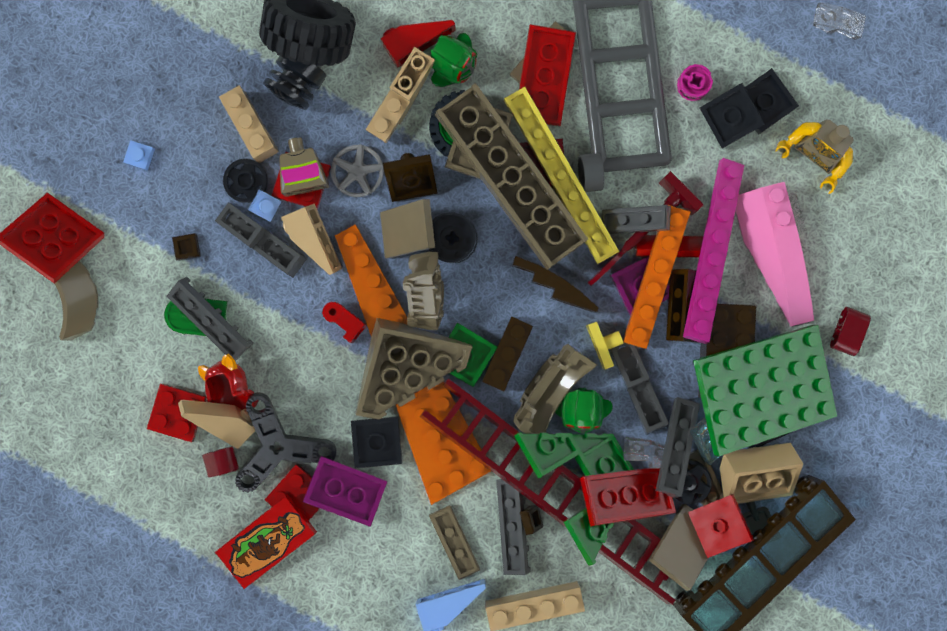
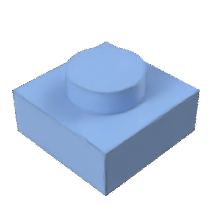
[123,140,155,171]
[248,190,282,222]

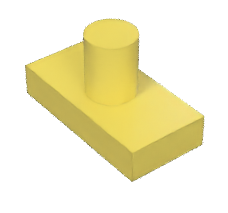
[586,322,623,370]

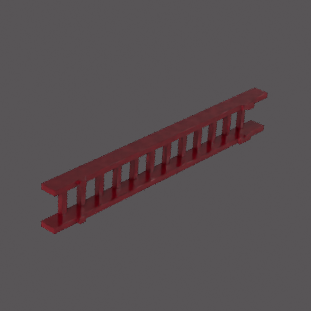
[419,378,675,605]

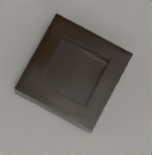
[172,233,201,261]
[520,505,544,535]

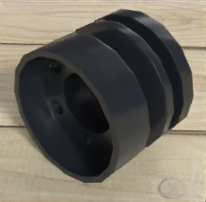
[263,56,327,110]
[429,212,478,263]

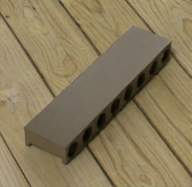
[435,83,588,270]

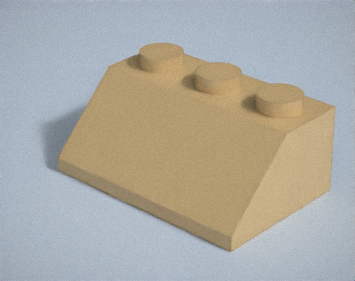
[720,443,803,504]

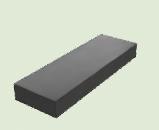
[602,205,671,234]

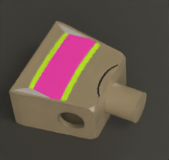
[280,138,330,197]

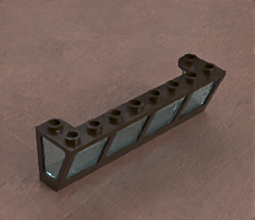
[673,475,856,631]

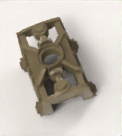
[403,252,444,330]

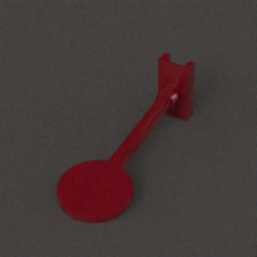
[588,171,704,286]

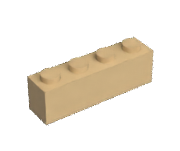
[485,581,585,631]

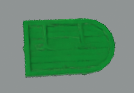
[164,298,228,336]

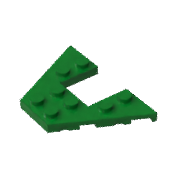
[514,432,634,566]

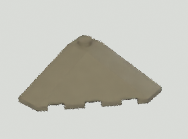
[355,318,472,419]

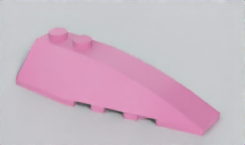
[735,181,814,327]

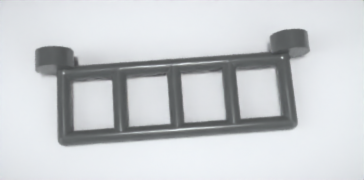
[573,0,672,192]

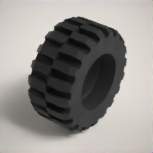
[259,0,356,66]

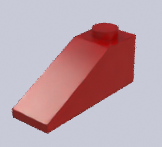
[380,20,456,68]

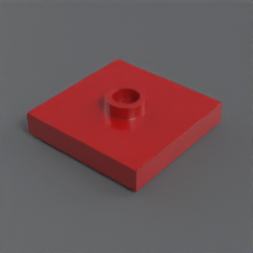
[688,494,754,558]

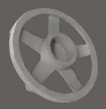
[331,144,384,197]

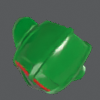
[431,33,477,87]
[555,387,613,434]

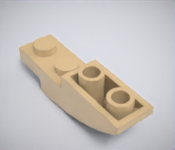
[366,47,435,143]

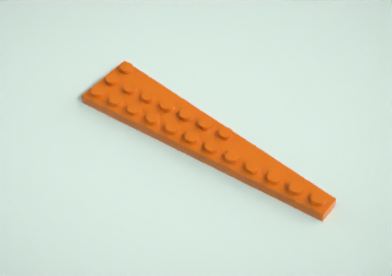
[335,224,491,505]

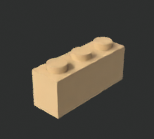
[219,85,279,163]

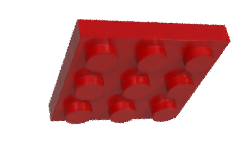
[0,192,104,284]

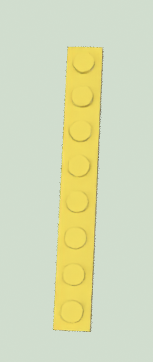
[504,87,619,264]

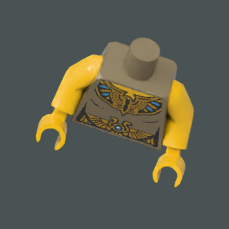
[775,119,854,194]

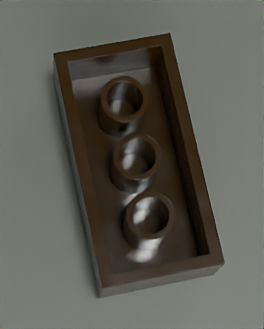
[698,303,757,398]

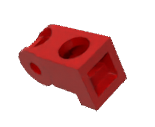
[322,302,367,343]

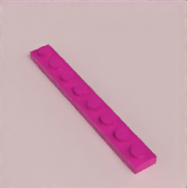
[683,158,744,344]

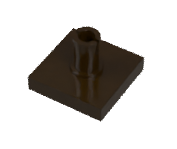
[383,153,438,202]

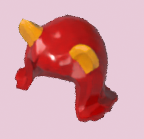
[198,354,259,410]

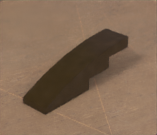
[512,256,599,313]

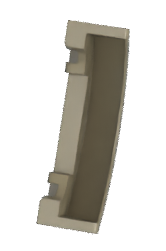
[55,261,98,341]
[513,344,597,434]

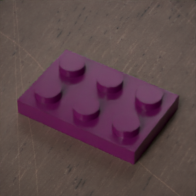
[303,456,388,527]

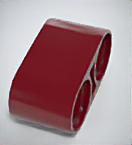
[830,306,871,357]
[202,446,239,478]

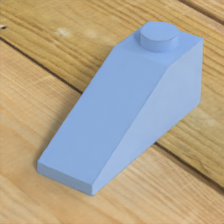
[416,579,486,631]

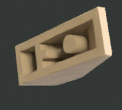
[281,204,342,275]
[178,400,255,449]

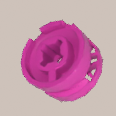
[677,64,713,101]

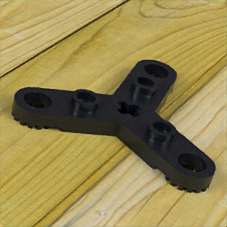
[235,392,336,493]

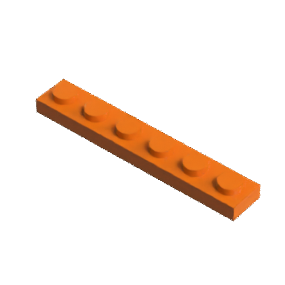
[623,205,690,349]

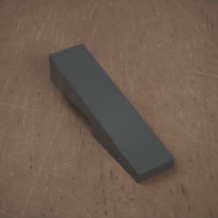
[215,202,307,278]
[610,342,669,435]

